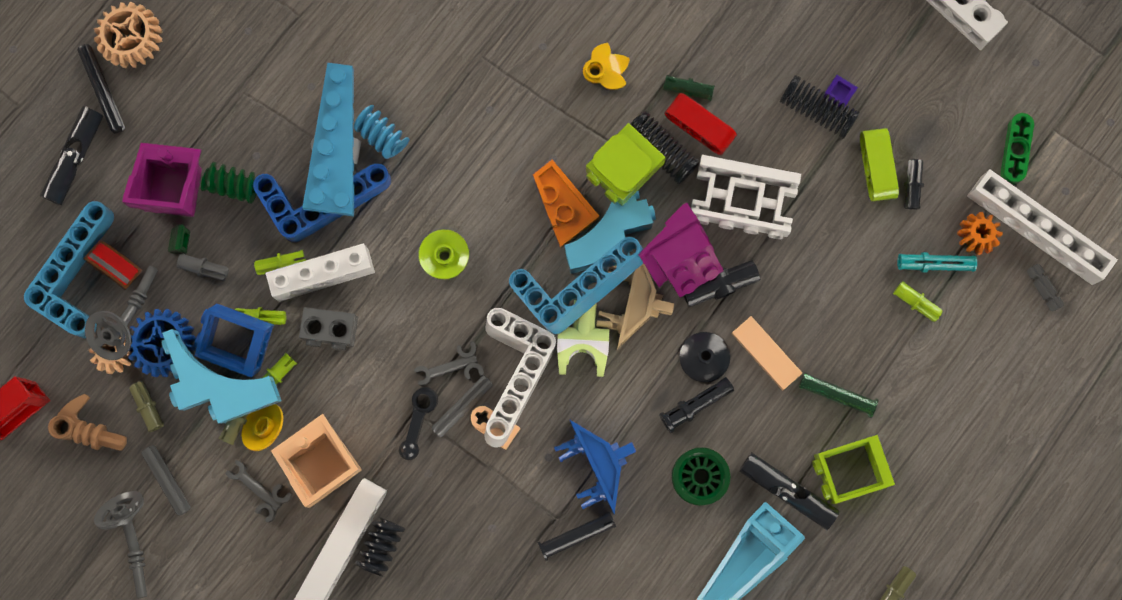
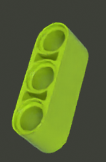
[860,128,899,201]

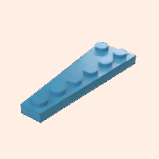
[302,63,354,217]

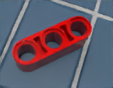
[664,93,737,155]

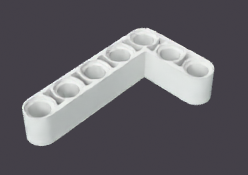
[484,308,556,447]

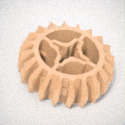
[94,2,163,69]

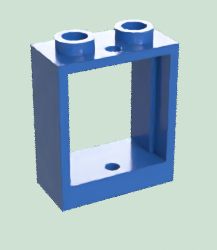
[194,304,274,378]

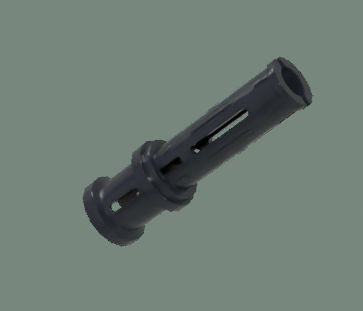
[659,377,735,433]

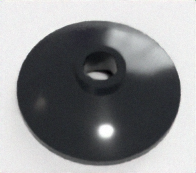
[679,332,730,383]

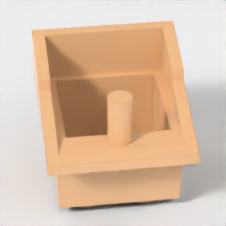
[271,414,362,508]

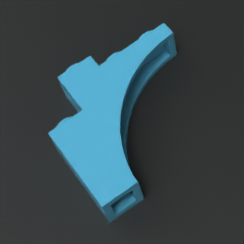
[564,191,656,274]
[162,329,282,423]

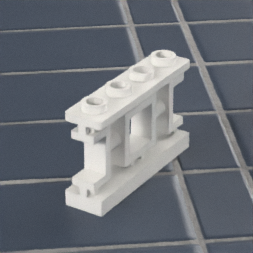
[691,155,801,239]

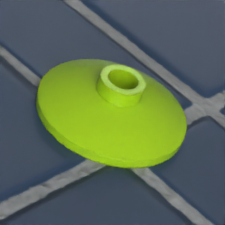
[419,229,469,279]

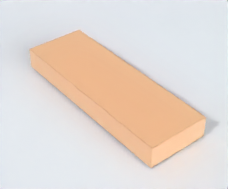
[731,316,802,391]

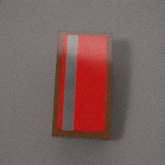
[83,240,142,290]

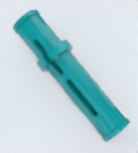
[897,252,977,272]

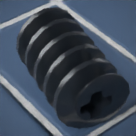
[355,517,405,577]

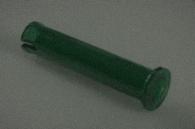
[799,373,879,418]

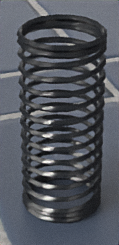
[780,75,860,139]
[630,111,700,184]

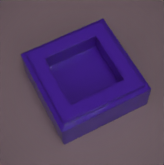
[823,75,858,109]

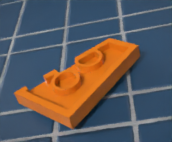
[533,159,600,249]

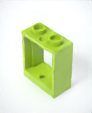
[812,435,895,504]

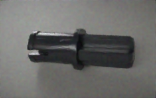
[904,159,924,210]

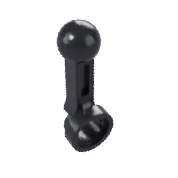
[399,387,438,460]

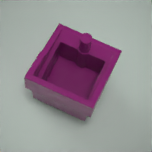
[122,143,202,217]
[638,202,724,298]

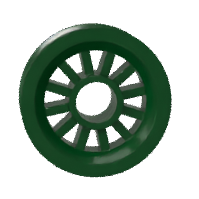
[672,447,731,506]

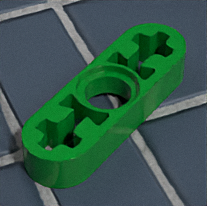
[1001,113,1034,185]

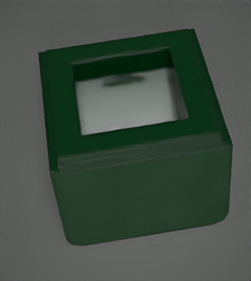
[168,225,190,255]

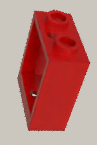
[0,376,50,440]

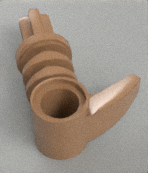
[48,394,127,451]

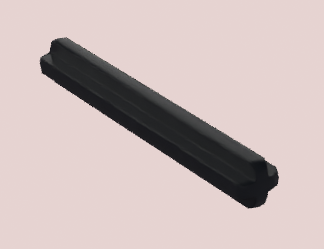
[77,44,125,134]

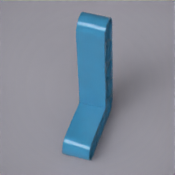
[24,201,114,338]
[509,237,643,334]

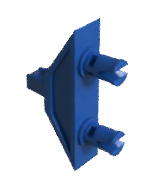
[554,420,636,514]

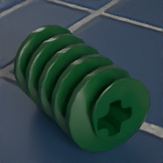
[201,162,257,204]

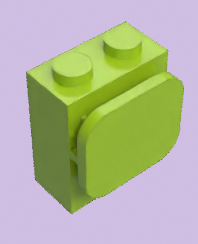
[586,123,666,206]

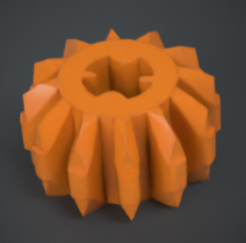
[957,212,1003,255]

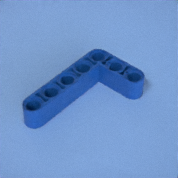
[253,164,391,243]

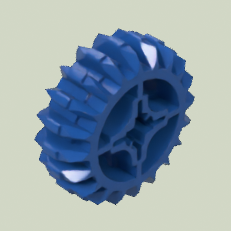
[128,309,196,377]

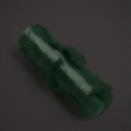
[663,75,715,101]

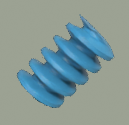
[354,105,410,159]

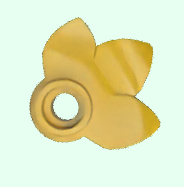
[583,43,630,90]

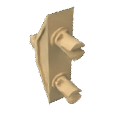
[596,263,674,349]

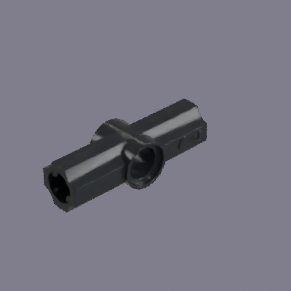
[684,260,761,308]

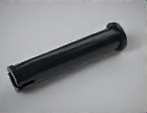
[538,512,616,561]

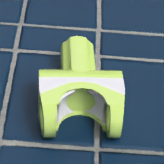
[557,300,609,377]

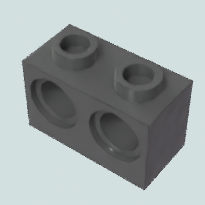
[299,307,358,350]

